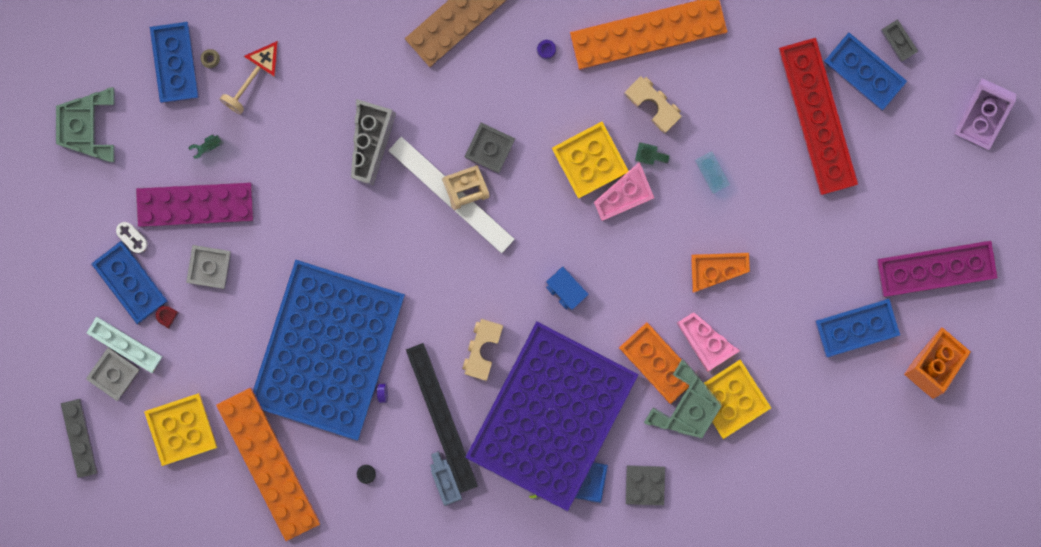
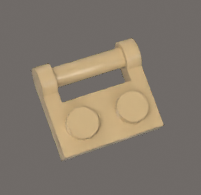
[442,165,489,210]

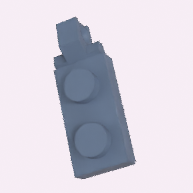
[430,451,462,506]

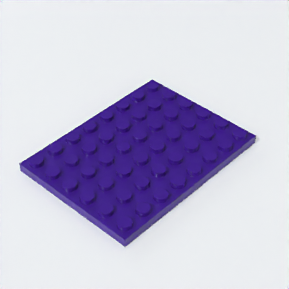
[465,321,639,511]

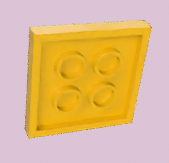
[551,121,629,199]
[704,360,771,439]
[144,393,218,466]

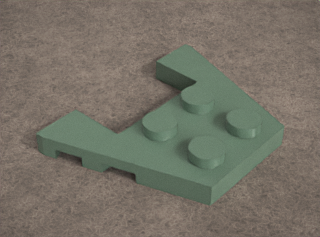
[56,87,115,163]
[644,359,722,438]

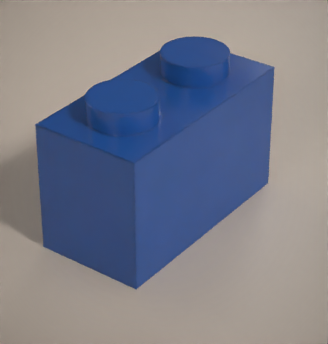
[545,266,589,310]

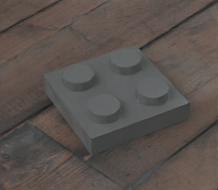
[464,122,515,173]
[625,465,665,505]

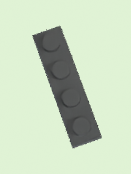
[60,399,98,478]

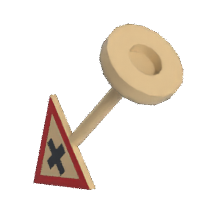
[219,41,278,115]

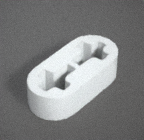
[116,222,148,253]

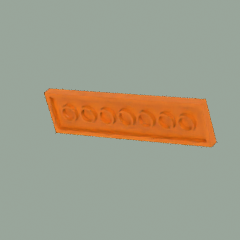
[570,0,727,70]
[216,387,321,541]

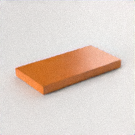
[619,322,689,404]

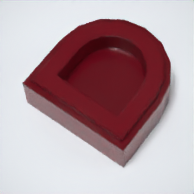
[156,306,179,329]

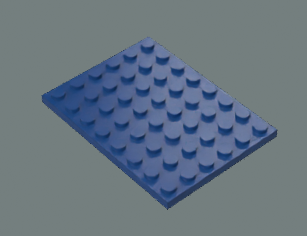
[253,259,405,441]

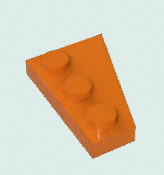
[691,253,750,293]

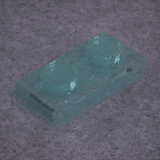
[695,151,730,194]

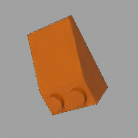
[904,327,971,399]

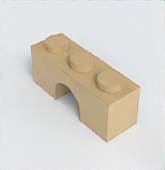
[624,76,682,134]
[462,319,503,381]

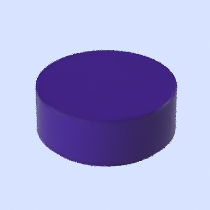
[537,40,556,59]
[377,384,388,403]

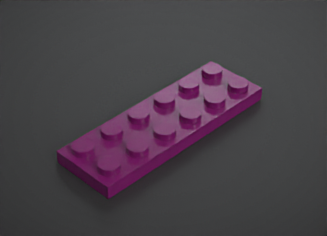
[136,182,254,227]
[877,241,998,297]

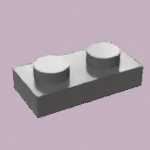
[880,19,918,62]

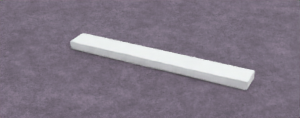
[388,137,514,253]

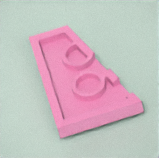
[594,163,654,221]
[677,312,740,371]

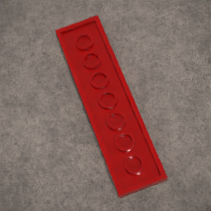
[778,37,858,195]

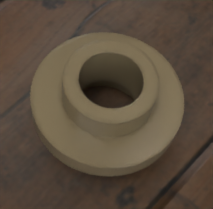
[201,49,220,68]

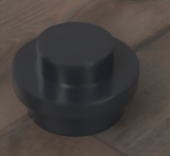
[357,464,376,484]

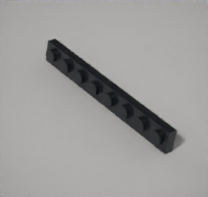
[405,343,478,493]

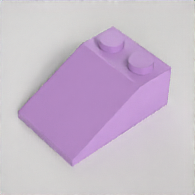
[954,78,1016,150]

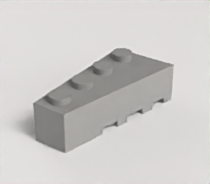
[351,99,396,186]

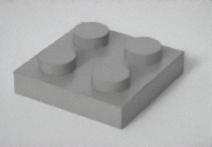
[186,245,231,289]
[86,347,141,401]

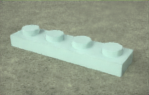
[87,317,163,373]

